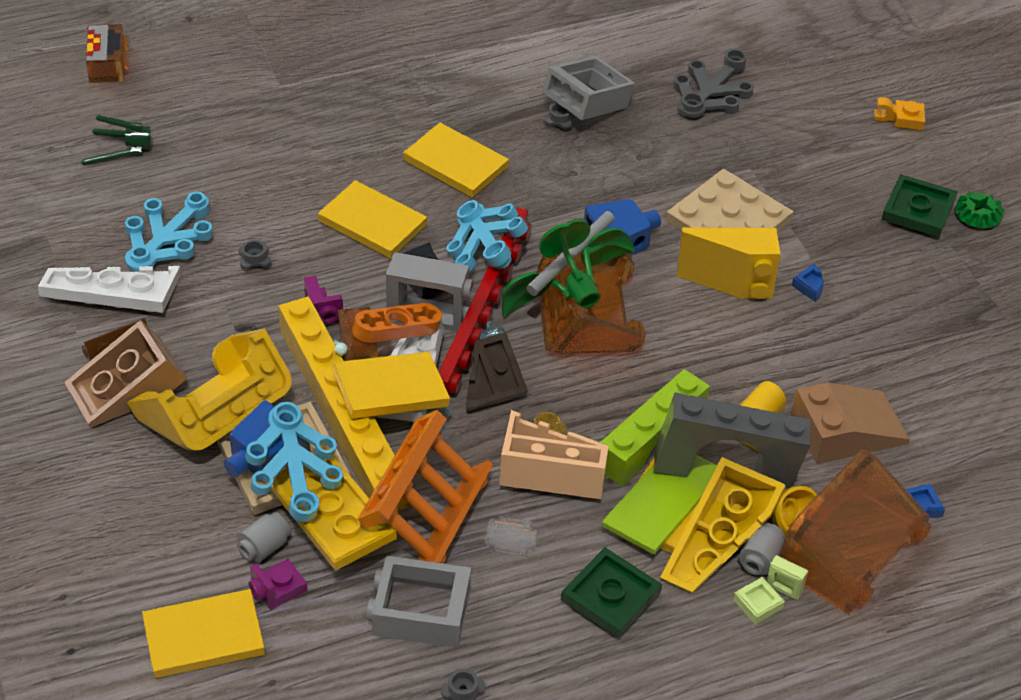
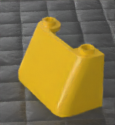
[127,328,292,451]

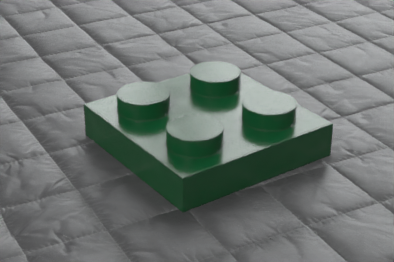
[881,174,958,237]
[561,547,662,638]

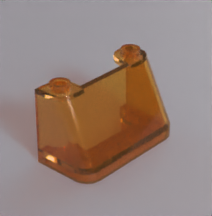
[537,245,646,354]
[781,449,932,615]

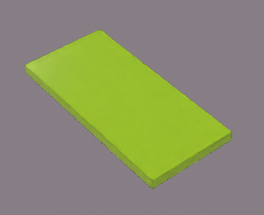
[601,455,717,555]

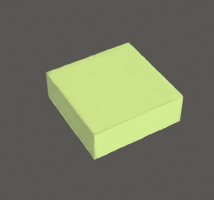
[767,555,808,600]
[733,577,785,625]

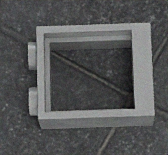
[542,56,635,120]
[386,252,474,332]
[366,556,471,648]

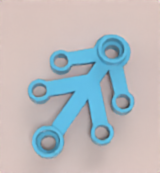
[125,192,213,272]
[446,200,528,271]
[245,402,343,522]

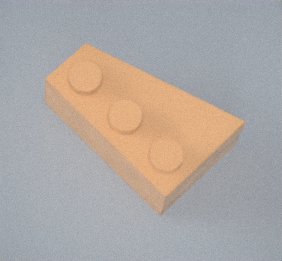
[499,410,609,499]

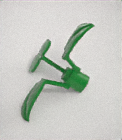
[502,219,635,317]

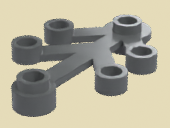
[673,49,754,118]

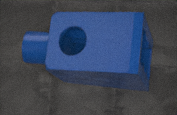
[584,199,661,266]
[224,399,310,478]

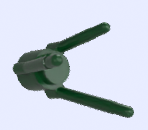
[81,115,151,165]

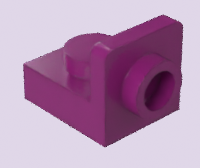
[304,275,344,324]
[248,559,308,611]

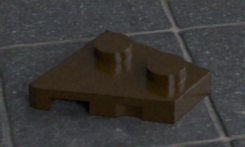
[465,332,528,413]

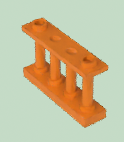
[357,410,493,563]

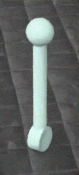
[333,340,348,356]

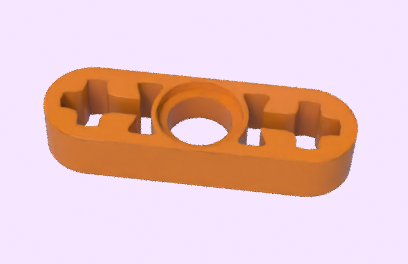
[352,303,442,343]

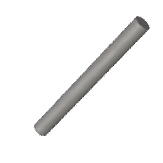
[526,211,615,296]

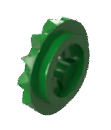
[955,191,1005,228]

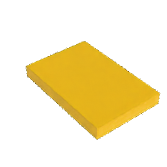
[403,123,509,198]
[318,180,427,259]
[333,351,450,419]
[142,589,265,679]

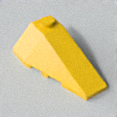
[660,457,786,594]

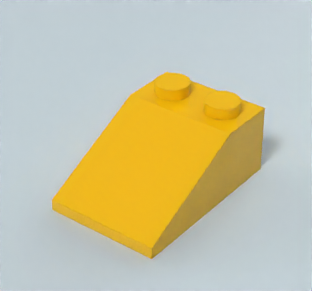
[676,227,781,299]

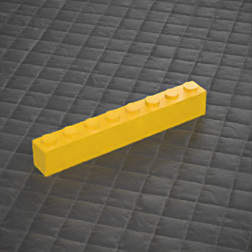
[278,296,409,511]

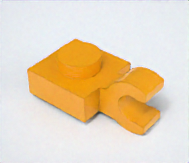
[874,97,925,131]

